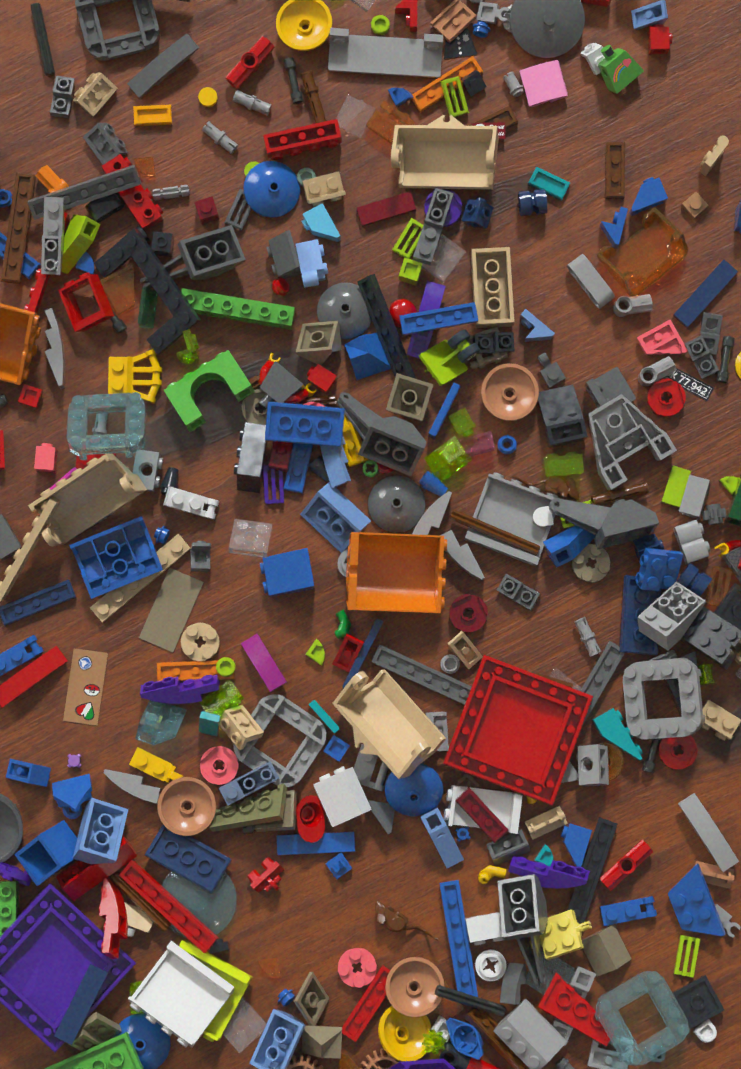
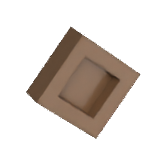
[681,192,709,219]

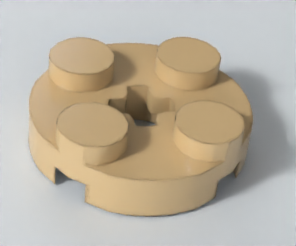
[181,623,220,661]

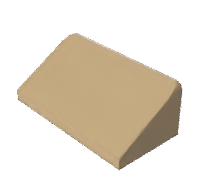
[124,902,153,933]

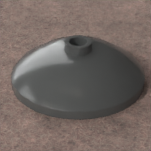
[317,283,372,339]
[368,476,425,533]

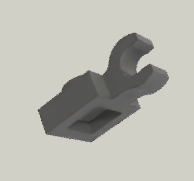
[538,353,566,388]

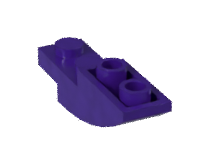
[407,281,445,358]
[140,674,220,704]
[508,856,590,888]

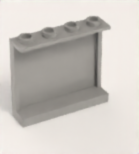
[464,472,558,567]

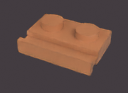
[430,0,477,43]

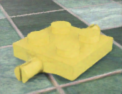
[529,910,592,960]

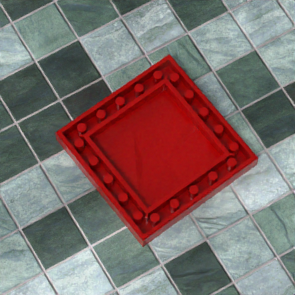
[443,655,593,806]

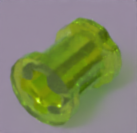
[697,664,715,685]

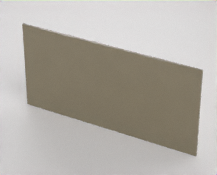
[139,568,204,652]

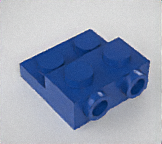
[636,548,683,591]

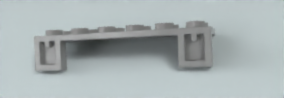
[328,28,443,78]

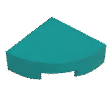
[534,844,554,866]

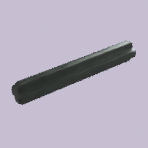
[30,3,55,76]
[435,985,506,1016]

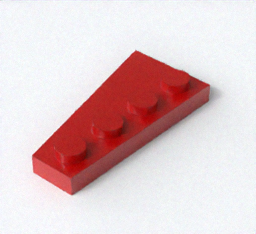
[537,972,616,1047]

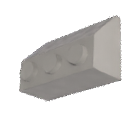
[494,999,567,1069]

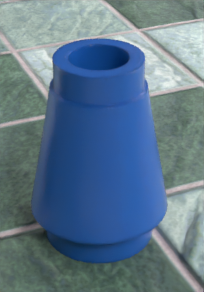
[419,471,448,497]

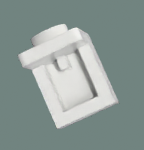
[581,43,605,75]

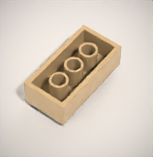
[471,247,514,328]

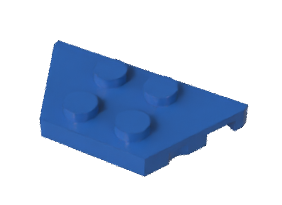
[668,863,725,936]

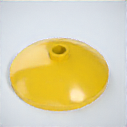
[276,0,332,51]
[378,1006,432,1062]

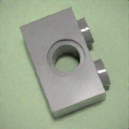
[133,449,163,493]
[577,744,609,786]

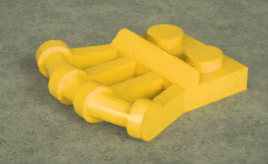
[108,349,162,404]

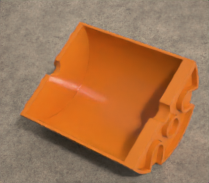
[0,303,41,385]
[346,532,447,613]

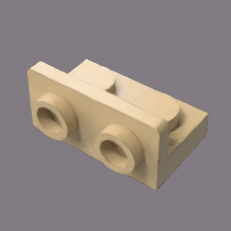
[73,72,118,116]
[302,172,346,206]
[702,700,741,741]
[219,705,264,750]

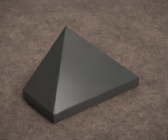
[368,800,395,834]

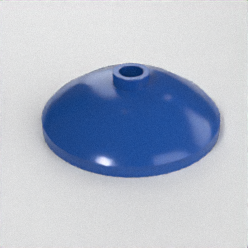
[243,161,300,218]
[385,764,443,816]
[113,1013,171,1069]

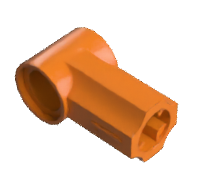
[35,165,69,193]

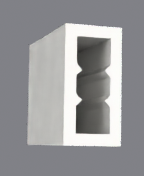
[313,766,372,827]

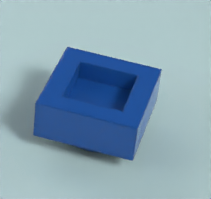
[323,735,350,762]

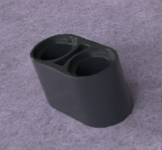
[85,192,125,223]

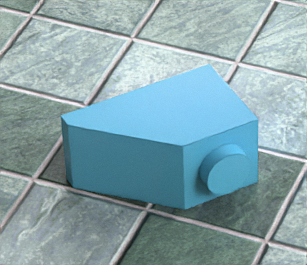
[301,203,341,242]

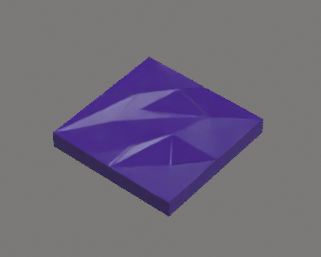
[0,883,136,1052]

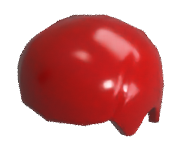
[389,299,417,328]

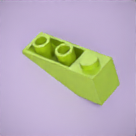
[61,214,100,274]

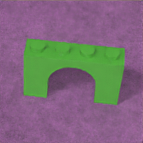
[164,350,255,432]

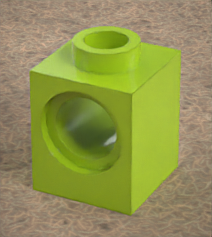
[398,258,423,286]

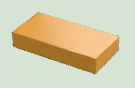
[133,105,172,127]

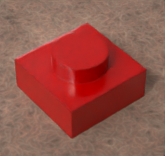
[18,384,43,409]

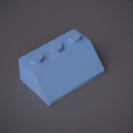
[300,482,371,553]
[73,798,128,864]
[249,1009,305,1069]

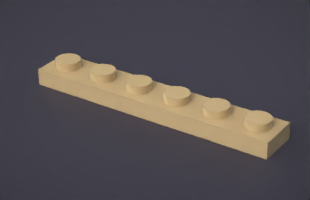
[0,497,61,601]
[90,534,191,623]

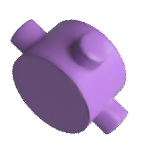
[67,754,81,768]

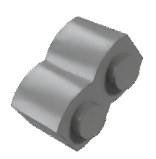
[673,520,711,564]

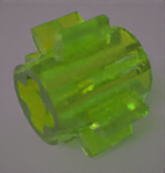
[421,1029,447,1054]

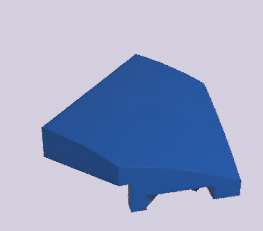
[52,774,92,812]

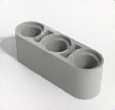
[567,254,615,309]

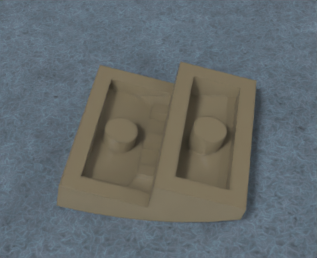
[68,1012,122,1052]

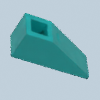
[592,708,643,760]

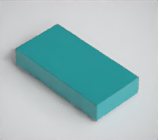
[528,167,570,201]
[309,700,339,734]
[199,711,220,736]

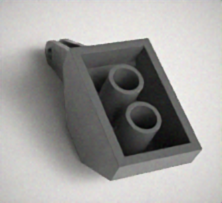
[140,225,246,289]
[337,392,426,476]
[549,498,659,550]
[498,874,548,986]

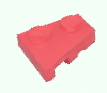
[636,320,688,355]

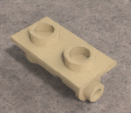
[525,806,568,840]

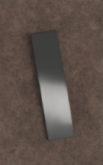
[127,34,199,98]

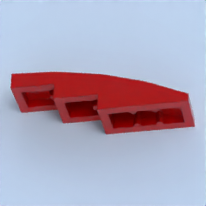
[0,646,68,708]

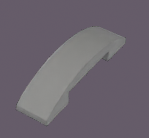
[552,966,596,1046]

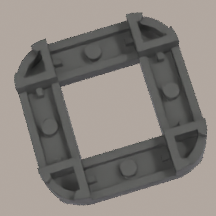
[75,0,160,61]

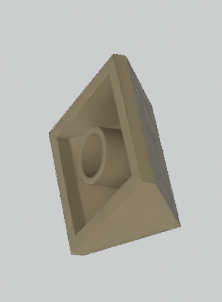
[582,924,631,977]

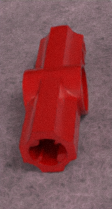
[225,36,275,89]
[599,839,653,891]

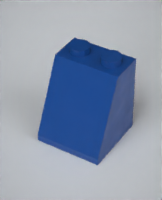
[260,548,315,597]
[15,820,77,886]

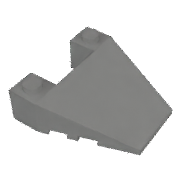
[588,394,677,490]

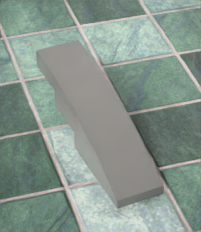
[45,308,66,389]
[678,793,739,872]

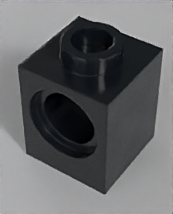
[151,231,174,257]

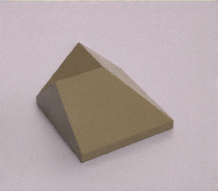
[296,321,342,365]
[386,373,433,421]
[294,972,329,1026]
[302,1026,342,1058]

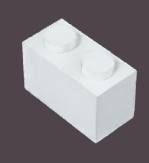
[465,912,505,945]

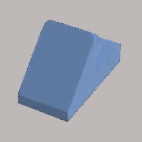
[631,0,668,30]
[520,309,555,342]

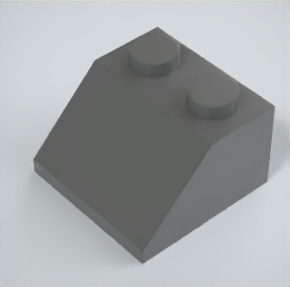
[266,230,301,279]

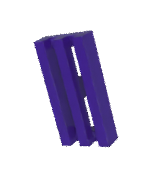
[263,465,284,504]

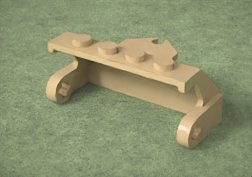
[391,115,499,190]
[28,453,147,547]
[332,669,447,779]

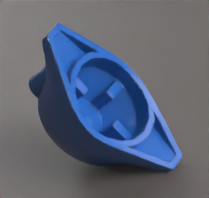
[446,1018,484,1060]

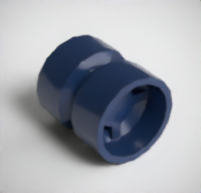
[518,189,548,216]
[676,563,712,597]

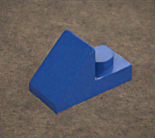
[600,207,628,249]

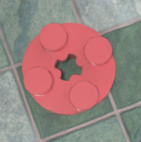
[200,746,239,785]
[338,948,377,988]

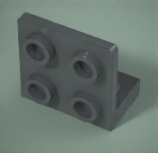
[584,367,636,408]

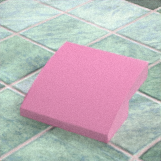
[520,60,568,107]

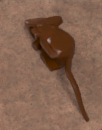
[511,474,579,501]
[375,900,439,941]

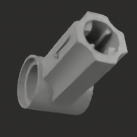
[613,294,653,317]
[638,356,677,387]

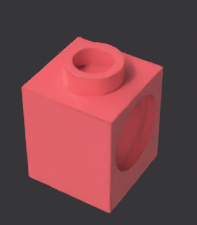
[34,443,58,473]

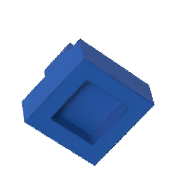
[325,852,352,880]

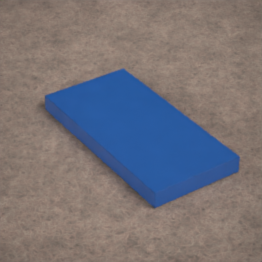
[265,402,345,447]

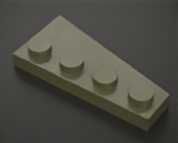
[209,783,287,832]

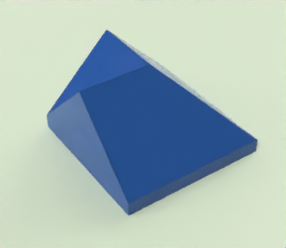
[344,333,391,380]

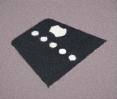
[444,29,477,59]

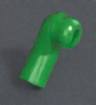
[335,610,351,639]

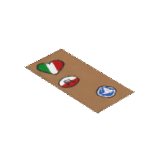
[63,648,108,725]

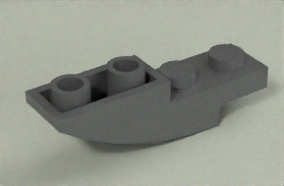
[412,188,454,265]

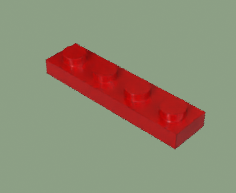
[342,965,390,1042]

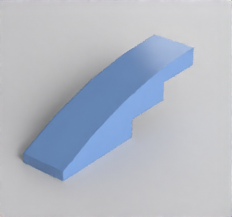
[320,437,351,488]

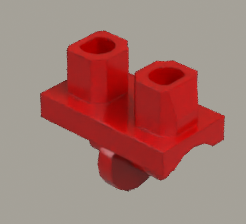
[247,857,285,893]

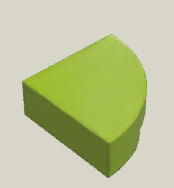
[719,476,740,495]
[305,639,325,666]

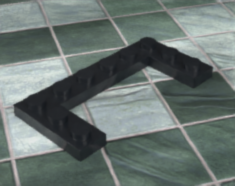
[94,228,201,355]

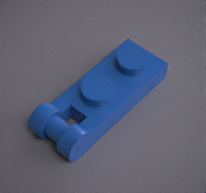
[0,635,44,677]
[600,896,657,926]

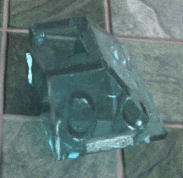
[135,700,187,745]

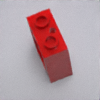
[58,272,114,332]

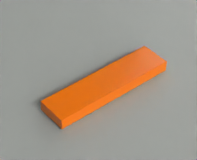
[411,56,483,113]
[157,660,235,682]

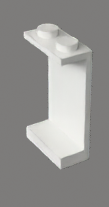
[444,785,523,834]

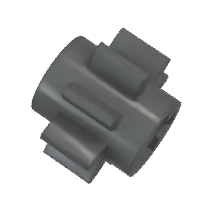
[702,504,727,525]

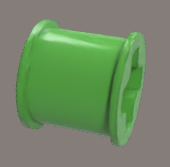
[363,460,378,477]

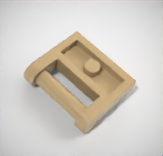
[700,136,729,176]

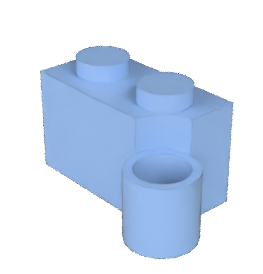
[295,239,328,288]

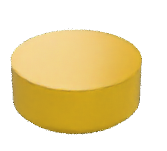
[198,87,218,107]

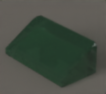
[138,286,158,329]

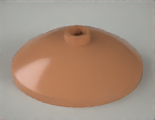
[481,364,539,421]
[158,777,216,836]
[385,957,444,1017]

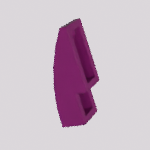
[241,634,287,692]

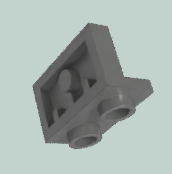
[83,123,128,165]

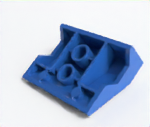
[69,516,163,599]

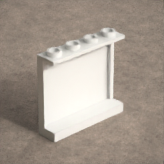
[128,941,234,1048]

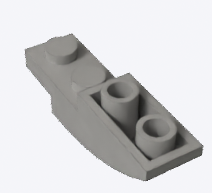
[41,197,65,275]

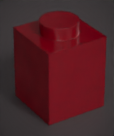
[194,196,219,225]

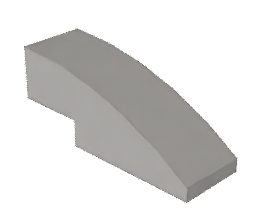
[412,491,452,535]
[440,530,485,581]
[104,769,162,804]

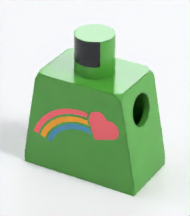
[598,45,644,94]

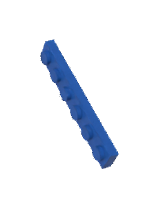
[439,880,478,997]

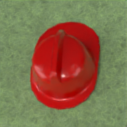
[295,795,325,843]

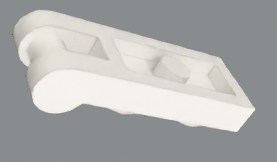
[164,487,219,520]

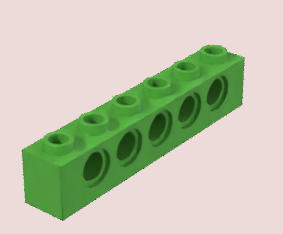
[181,288,295,330]
[0,881,19,936]

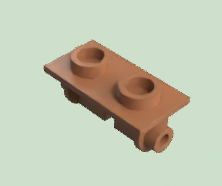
[695,861,734,888]

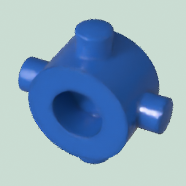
[455,826,471,842]

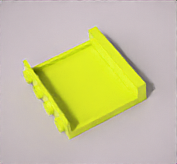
[179,940,253,1042]

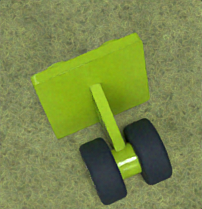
[419,329,480,386]

